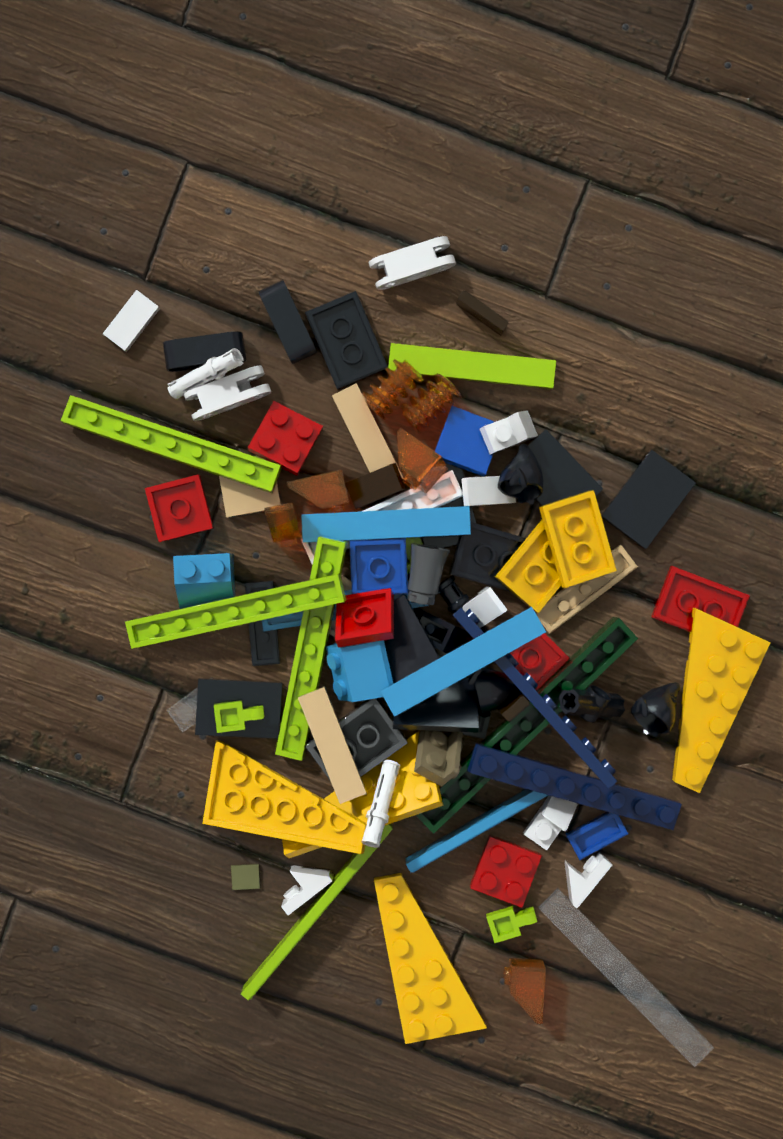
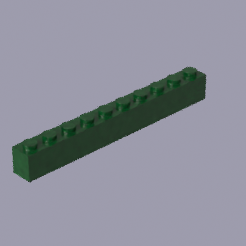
[416,617,638,834]

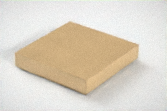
[219,455,282,518]

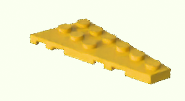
[672,607,771,793]
[282,730,443,858]
[202,740,367,854]
[374,873,487,1044]

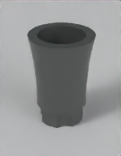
[407,543,450,605]

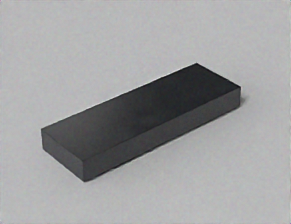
[245,581,280,666]

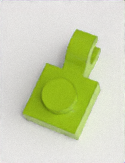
[214,700,265,733]
[486,906,537,943]

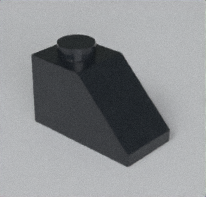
[415,608,473,654]

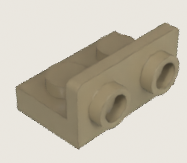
[414,730,463,787]

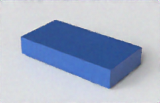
[566,812,628,860]

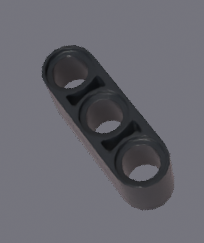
[258,280,317,364]
[163,331,246,372]

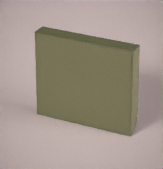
[231,864,260,890]

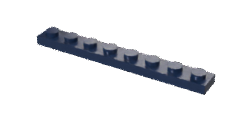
[453,608,617,789]
[467,743,682,830]

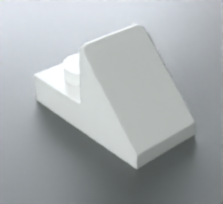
[480,410,538,455]
[462,587,507,628]
[523,795,578,850]
[565,852,612,908]
[281,865,334,915]

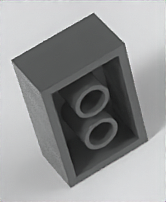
[306,698,408,780]

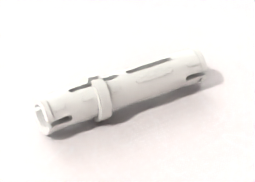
[168,348,244,399]
[361,760,400,848]

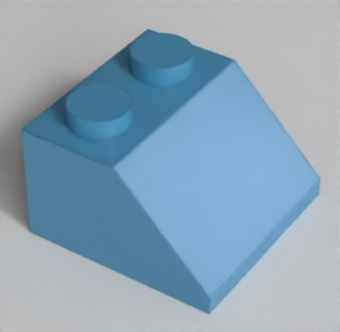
[173,553,236,609]
[326,640,394,702]

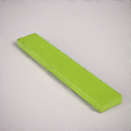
[388,343,556,389]

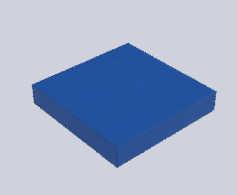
[432,406,494,477]
[349,538,408,595]

